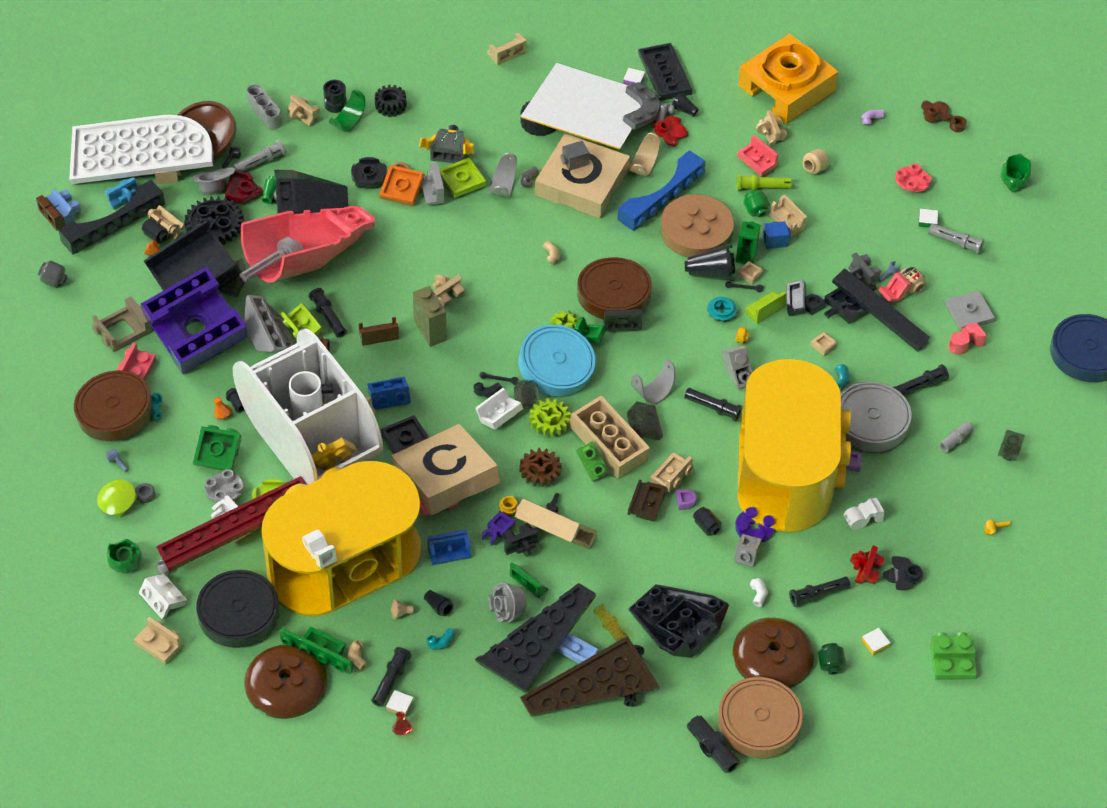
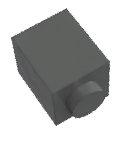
[560,141,590,171]

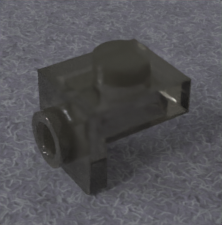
[998,430,1025,461]

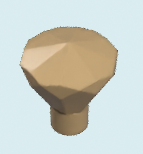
[391,599,413,619]

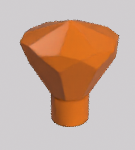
[144,240,160,256]
[214,397,232,419]

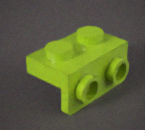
[281,303,324,339]

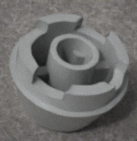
[489,583,526,623]

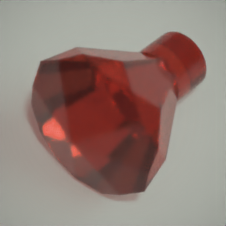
[392,711,412,735]

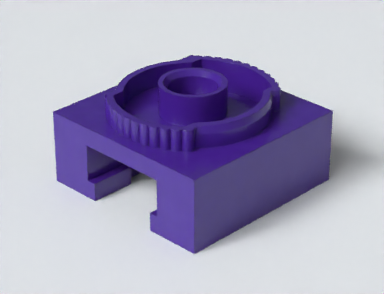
[141,266,248,375]

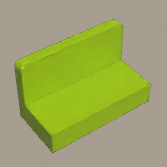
[745,291,787,324]

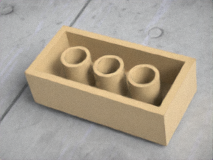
[570,396,650,479]

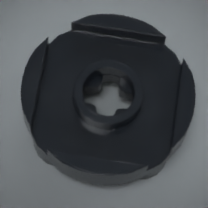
[351,157,387,188]

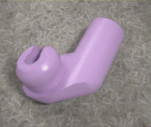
[861,110,884,125]

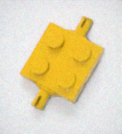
[311,437,357,471]

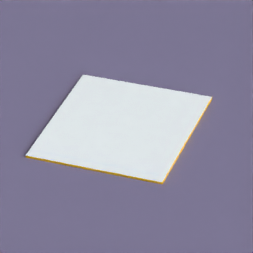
[520,63,641,149]

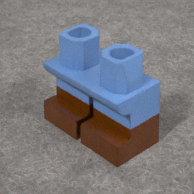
[36,189,81,231]

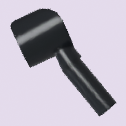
[222,147,241,168]
[546,493,559,513]

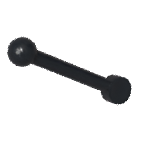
[725,281,764,292]
[479,372,519,385]

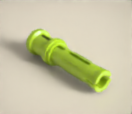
[736,174,792,190]

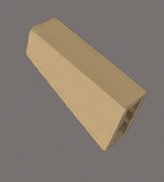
[515,499,597,549]

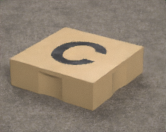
[535,133,630,219]
[391,424,500,515]

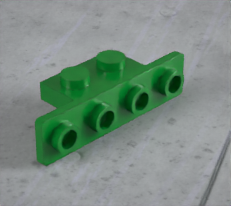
[279,626,353,674]

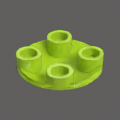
[97,480,137,517]

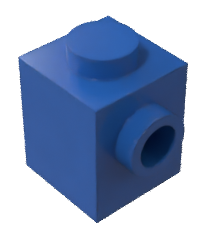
[762,221,791,249]

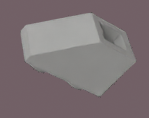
[721,345,752,389]

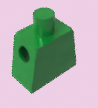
[735,221,761,264]

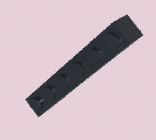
[58,180,165,255]

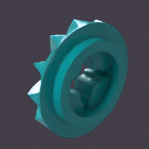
[707,297,737,323]

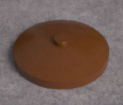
[177,101,237,161]

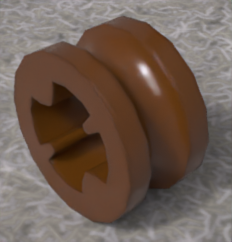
[949,116,967,132]

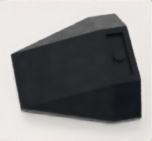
[274,170,348,214]
[628,584,729,658]

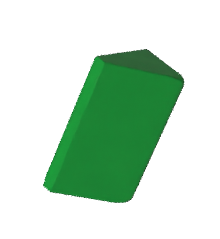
[510,563,548,598]

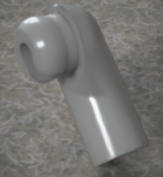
[656,103,674,122]

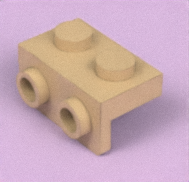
[650,452,693,493]

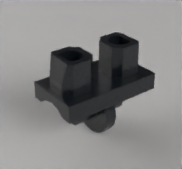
[503,523,539,557]

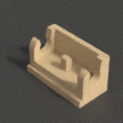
[487,33,527,65]
[769,194,807,237]

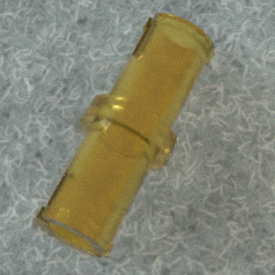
[593,604,627,642]

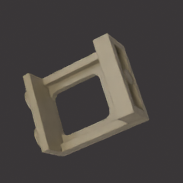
[92,296,153,352]

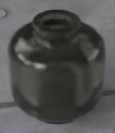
[514,380,540,408]

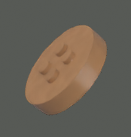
[660,194,734,257]
[718,677,803,758]

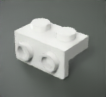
[476,388,523,429]
[139,574,187,619]

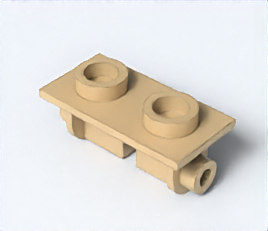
[148,205,185,240]

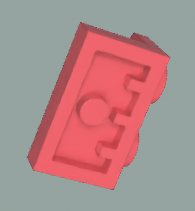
[117,343,156,381]

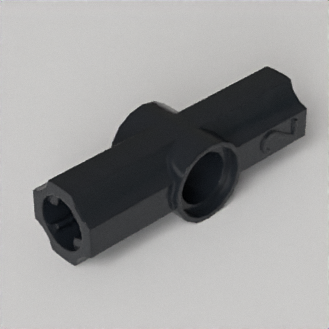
[687,715,740,773]

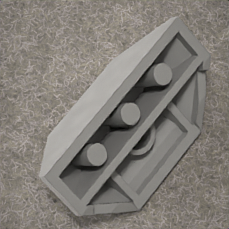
[244,295,295,353]

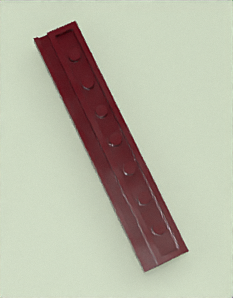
[156,476,306,572]

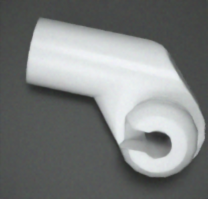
[750,578,768,607]

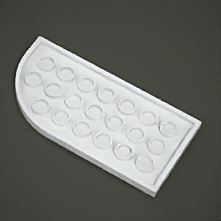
[69,115,213,184]

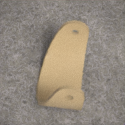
[628,133,660,177]

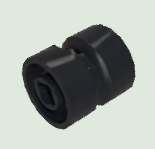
[323,79,347,113]

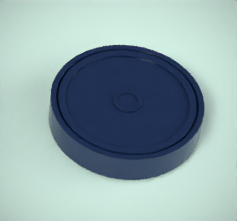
[1050,314,1107,382]

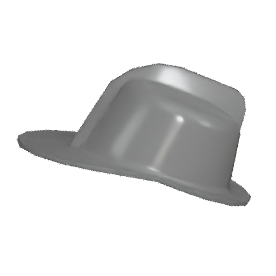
[192,168,236,195]

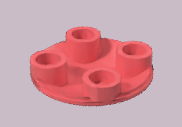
[895,163,931,192]

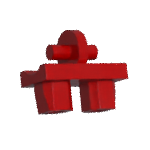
[850,545,885,584]

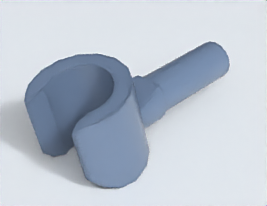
[878,261,901,282]
[106,449,128,472]

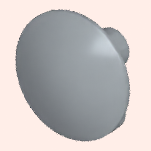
[205,469,244,503]

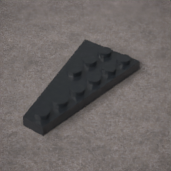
[475,583,596,693]

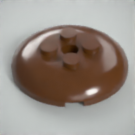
[732,617,815,688]
[244,645,328,719]

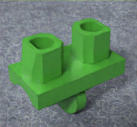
[575,441,609,481]

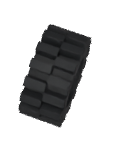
[375,84,407,117]

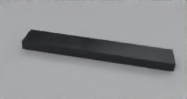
[832,268,930,352]

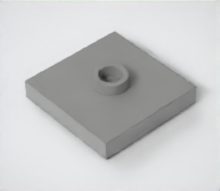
[945,291,995,331]

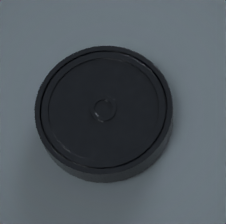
[196,570,279,648]

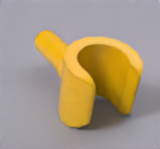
[984,519,1010,535]

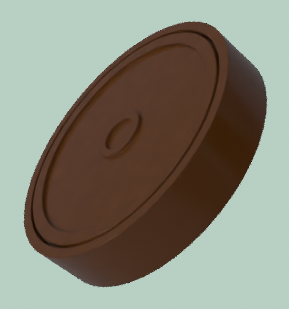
[577,257,652,319]
[74,370,153,441]

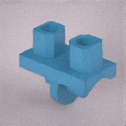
[105,177,137,209]

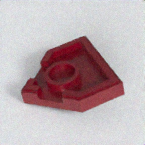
[225,170,263,204]

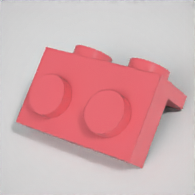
[737,135,778,177]

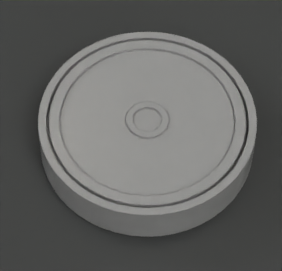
[841,381,912,452]

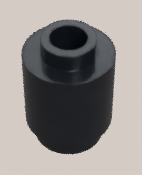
[142,219,169,244]
[693,507,722,536]

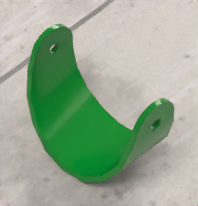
[329,89,365,132]

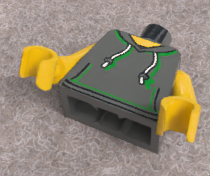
[419,125,474,163]

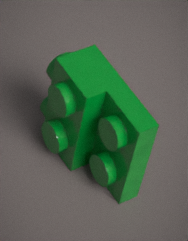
[193,425,242,470]

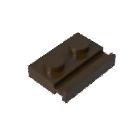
[627,480,666,522]

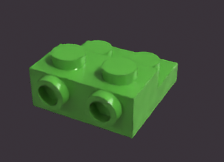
[930,632,977,680]

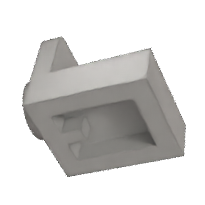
[734,534,762,567]

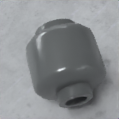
[38,260,67,288]

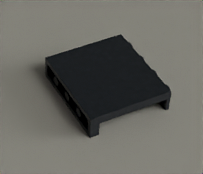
[144,220,241,291]

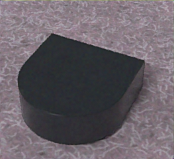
[806,294,827,315]

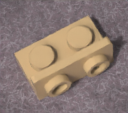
[134,617,182,665]

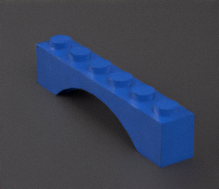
[617,150,706,231]

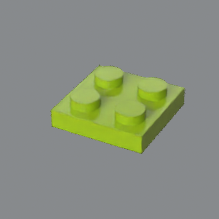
[439,158,486,198]

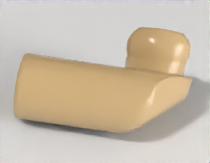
[543,241,560,264]

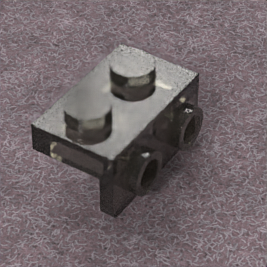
[627,401,663,440]

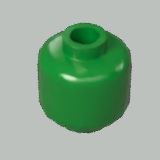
[743,189,770,217]

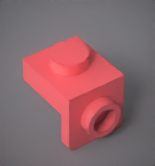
[879,272,912,302]

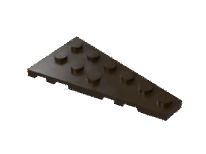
[520,636,660,717]

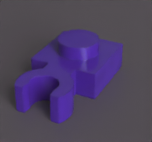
[482,511,515,545]

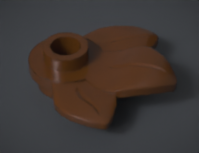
[921,100,953,123]

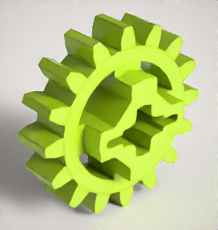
[529,398,571,437]

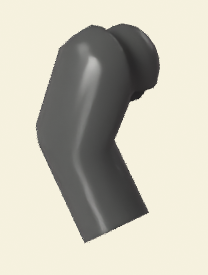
[520,166,539,188]

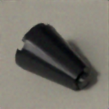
[684,244,735,281]

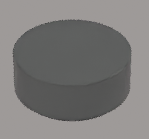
[135,483,155,503]

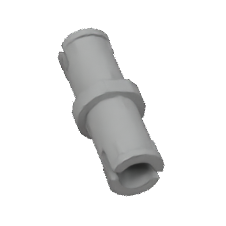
[939,421,973,453]

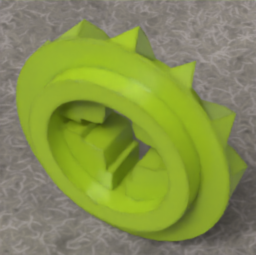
[550,310,579,329]

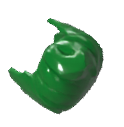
[1000,153,1031,192]
[107,539,141,573]

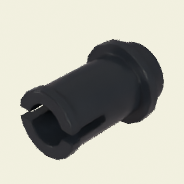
[226,388,245,413]

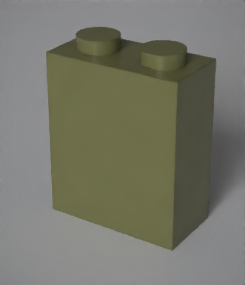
[413,286,447,347]

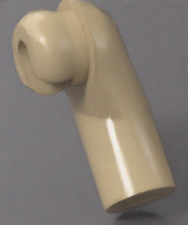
[348,640,367,671]

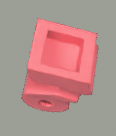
[949,323,987,354]

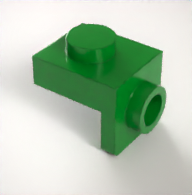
[574,317,606,343]

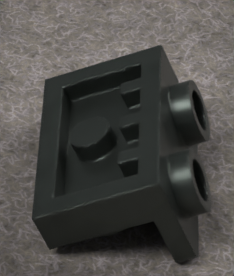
[603,309,643,331]

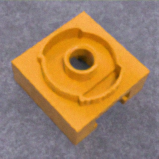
[738,33,838,124]

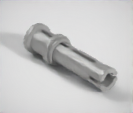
[233,140,286,172]
[928,223,984,254]

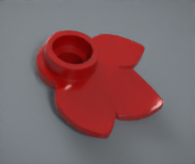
[654,116,688,146]

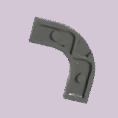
[623,82,660,130]

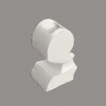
[844,498,884,530]
[302,530,337,569]

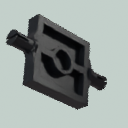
[824,283,877,324]

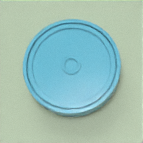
[518,325,595,397]

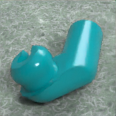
[835,364,850,391]
[152,392,163,420]
[426,628,456,650]

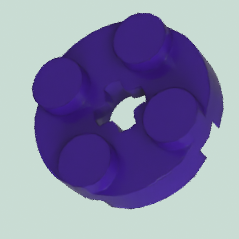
[735,507,775,543]

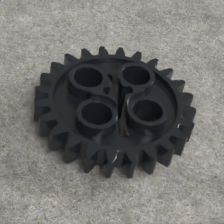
[184,196,244,244]

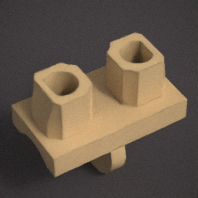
[287,95,320,126]
[756,110,787,146]
[432,274,465,307]

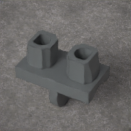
[848,252,881,286]

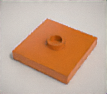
[379,165,425,206]

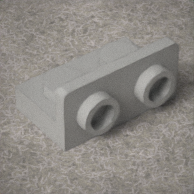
[421,162,444,205]

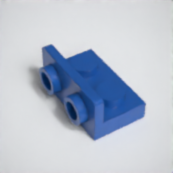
[367,377,411,410]

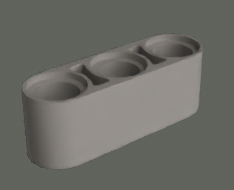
[247,84,281,129]

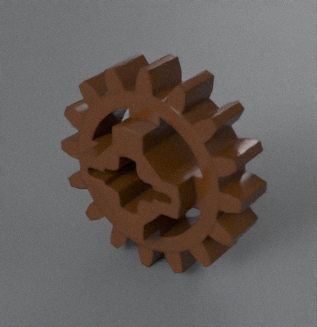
[519,448,562,487]

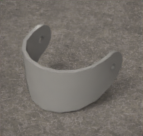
[489,153,517,198]
[631,360,676,404]

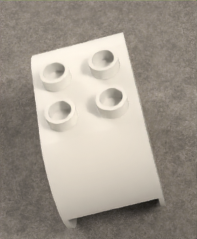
[233,328,383,485]

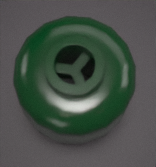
[818,643,846,675]

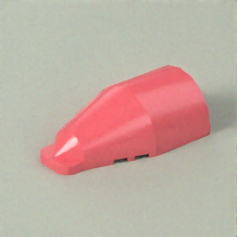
[241,206,375,283]

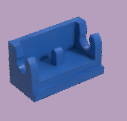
[427,529,471,565]

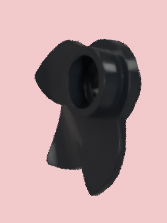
[883,556,923,590]

